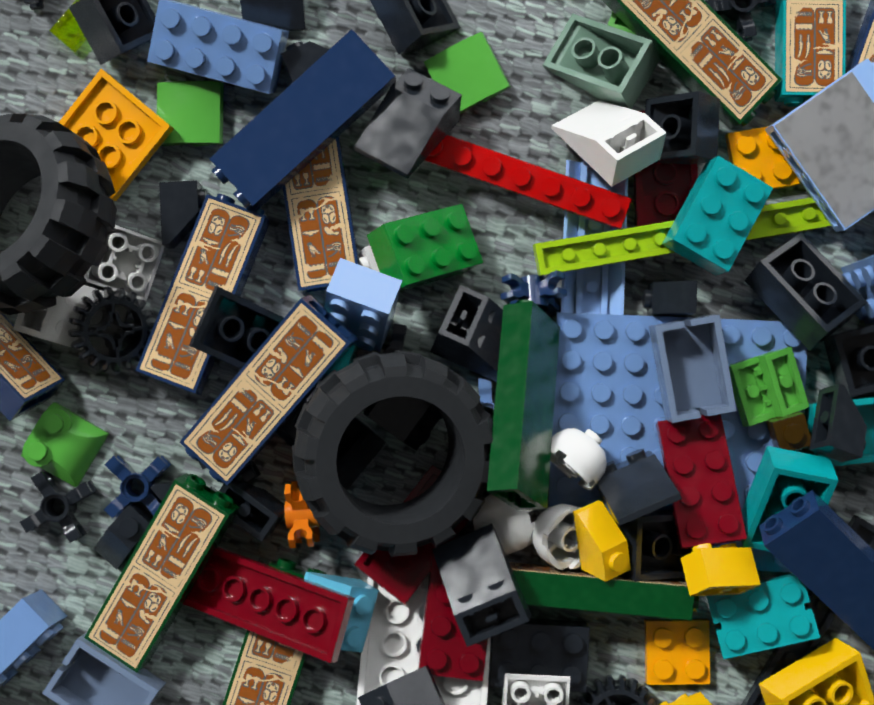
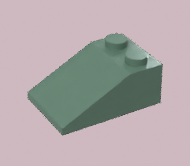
[543,13,660,109]

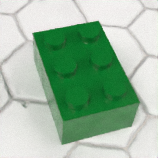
[367,204,483,291]

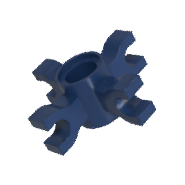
[500,270,567,316]
[104,455,172,519]

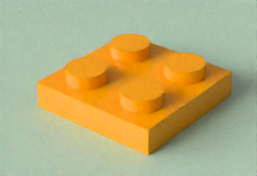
[725,126,799,189]
[644,619,710,685]

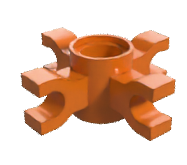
[284,481,320,548]

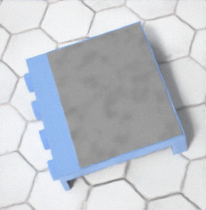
[765,58,874,232]

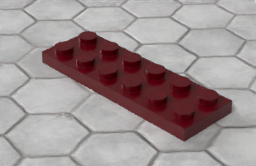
[183,547,355,663]

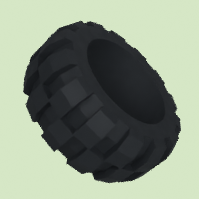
[0,113,117,315]
[292,350,493,557]

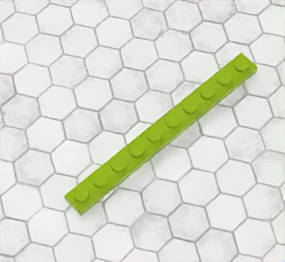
[533,197,831,276]

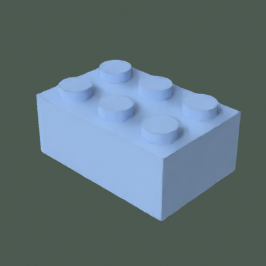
[324,258,402,352]

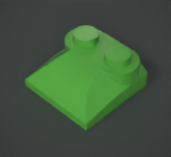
[21,402,109,487]

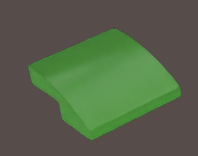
[424,32,511,114]
[157,81,224,146]
[729,347,809,427]

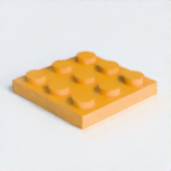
[59,69,174,201]

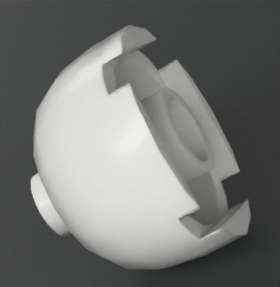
[550,428,607,490]
[473,494,535,555]
[532,503,581,570]

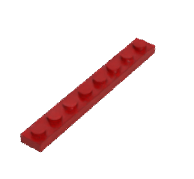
[424,135,632,229]

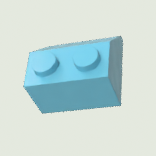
[304,571,379,653]

